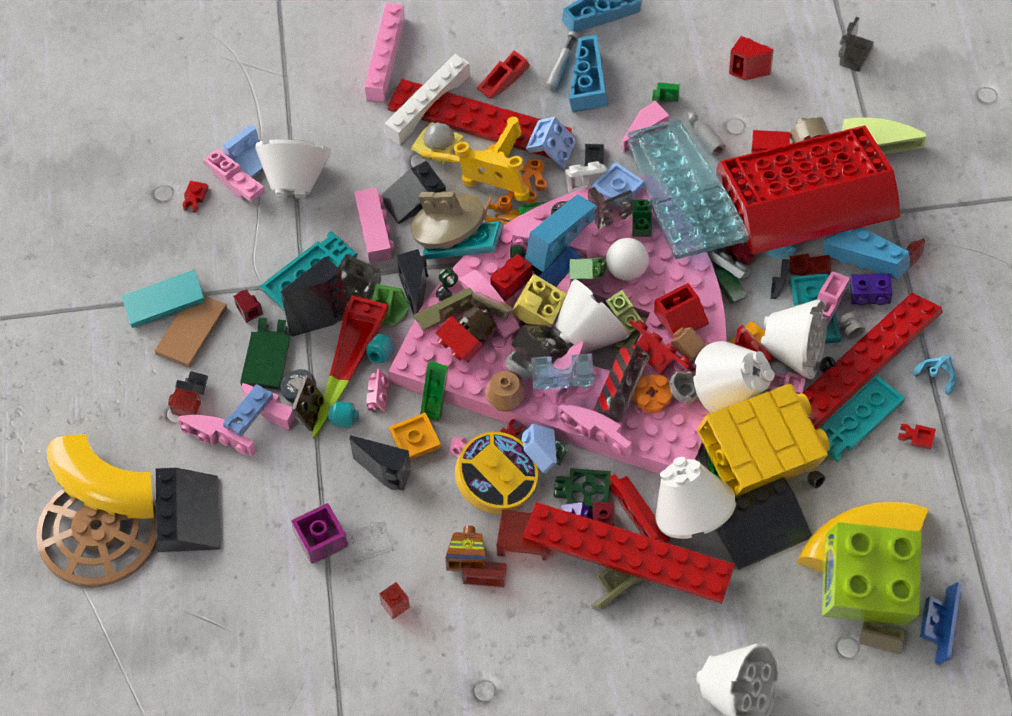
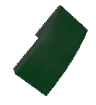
[632,199,652,237]
[714,267,748,304]

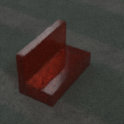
[462,561,507,588]

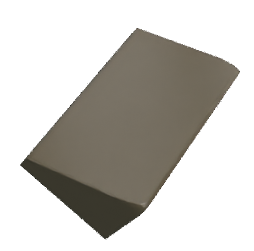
[471,291,512,320]
[859,621,906,654]

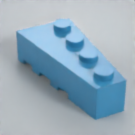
[562,0,642,32]
[569,35,608,112]
[525,194,596,272]
[823,227,910,279]

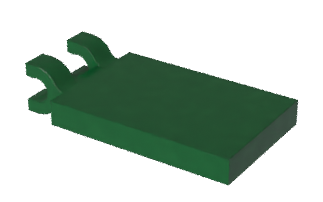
[240,317,291,390]

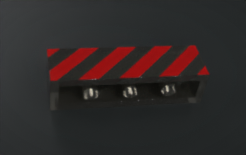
[593,344,650,422]

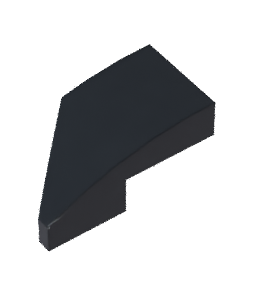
[584,144,604,167]
[770,259,790,299]

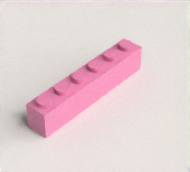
[365,3,405,102]

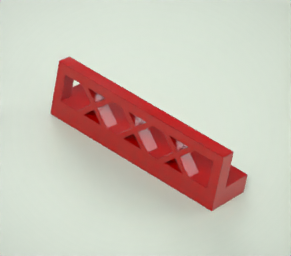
[610,474,670,543]

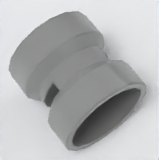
[838,312,865,340]

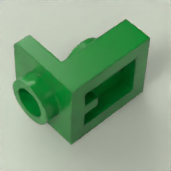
[652,82,680,104]

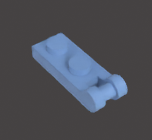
[223,384,273,436]

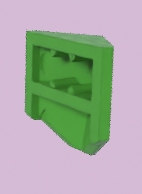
[372,284,409,327]

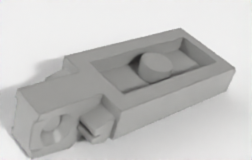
[705,246,751,279]

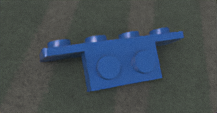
[920,582,962,665]

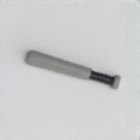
[546,31,579,91]

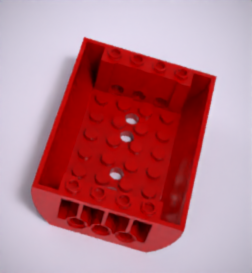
[716,125,900,255]

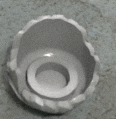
[423,123,455,150]
[505,351,536,380]
[670,371,698,403]

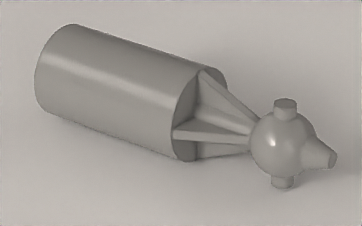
[687,112,726,157]

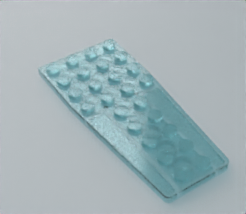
[627,120,749,260]

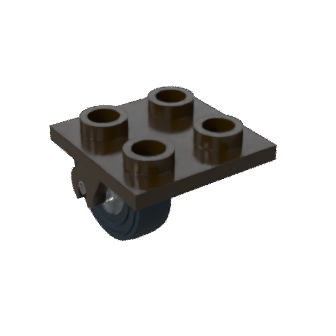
[281,369,324,431]

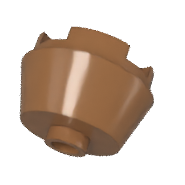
[485,371,526,412]

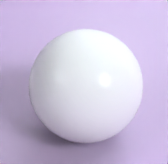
[606,238,649,281]

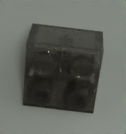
[338,254,382,304]
[511,325,569,370]

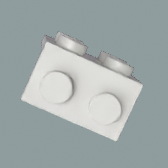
[565,161,607,193]

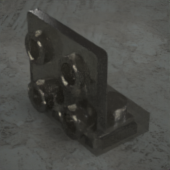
[838,17,874,72]
[588,187,633,229]

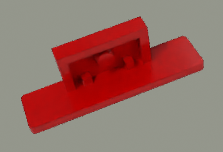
[629,320,696,375]

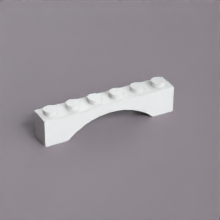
[385,54,470,146]

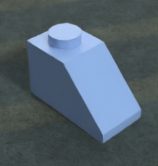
[522,424,557,473]

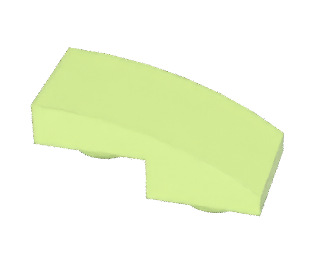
[606,290,644,335]

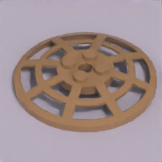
[36,488,157,587]

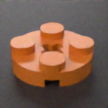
[632,375,672,414]

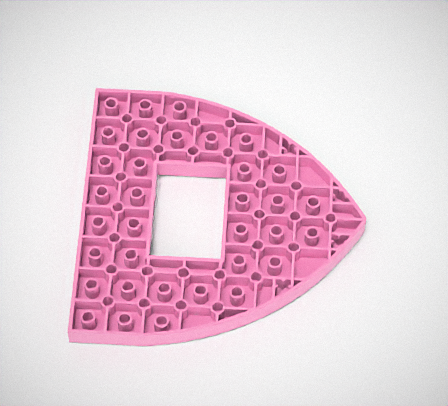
[389,175,726,474]

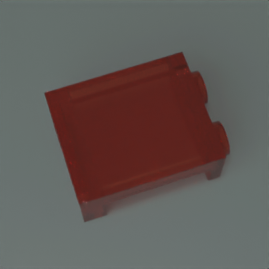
[496,510,552,561]

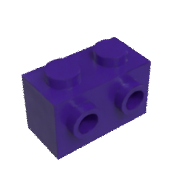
[850,274,893,306]

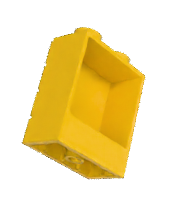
[696,384,830,498]

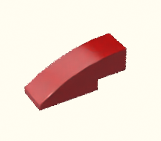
[477,50,531,99]

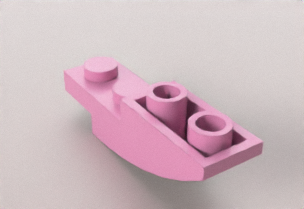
[203,149,266,202]
[559,405,632,458]
[178,415,256,457]

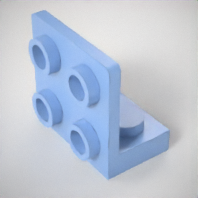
[526,117,576,168]
[223,124,264,178]

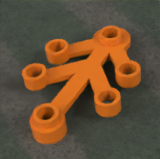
[494,159,547,213]

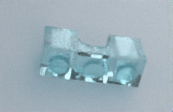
[531,354,594,390]

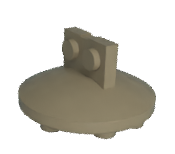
[411,192,485,249]

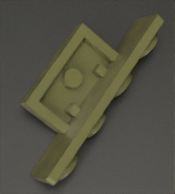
[414,287,474,331]
[591,567,643,610]

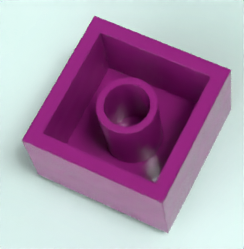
[291,503,348,564]

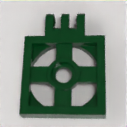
[553,468,611,510]

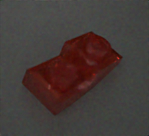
[907,238,925,268]
[789,253,831,276]

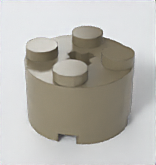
[790,117,830,143]

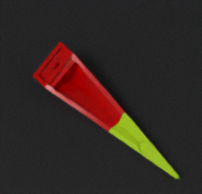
[312,295,389,439]

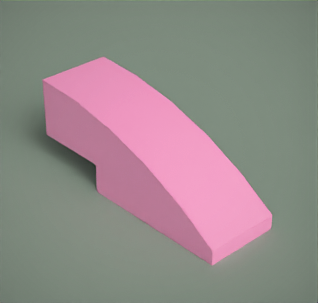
[818,271,850,326]
[241,383,296,431]

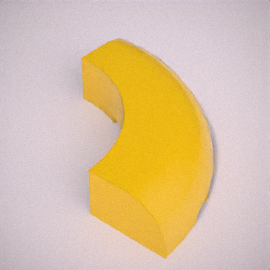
[47,434,154,519]
[796,501,929,573]

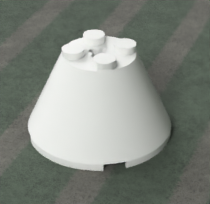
[256,140,331,199]
[551,279,629,354]
[761,299,827,379]
[693,341,774,413]
[655,457,736,538]
[697,643,779,716]

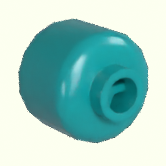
[366,334,395,363]
[328,401,359,428]

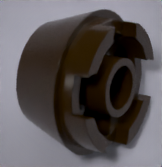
[457,305,497,345]

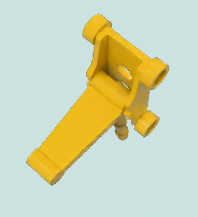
[420,117,530,202]

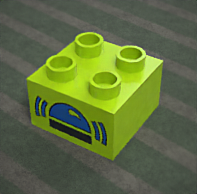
[822,522,922,626]

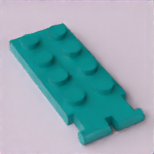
[260,231,358,312]
[820,375,905,463]

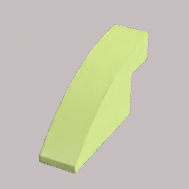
[842,118,926,154]

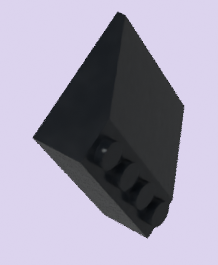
[280,257,347,337]
[155,468,220,552]
[715,477,812,570]

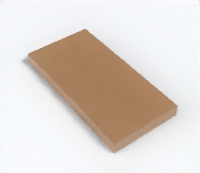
[154,295,227,368]

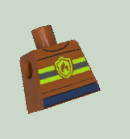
[445,525,486,573]

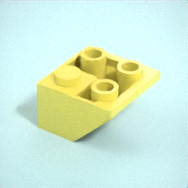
[511,274,567,326]

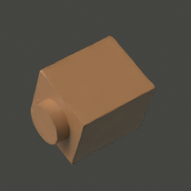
[670,327,706,359]

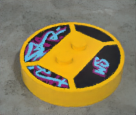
[455,432,538,514]

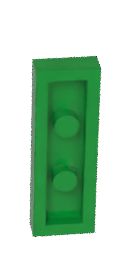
[420,361,449,421]

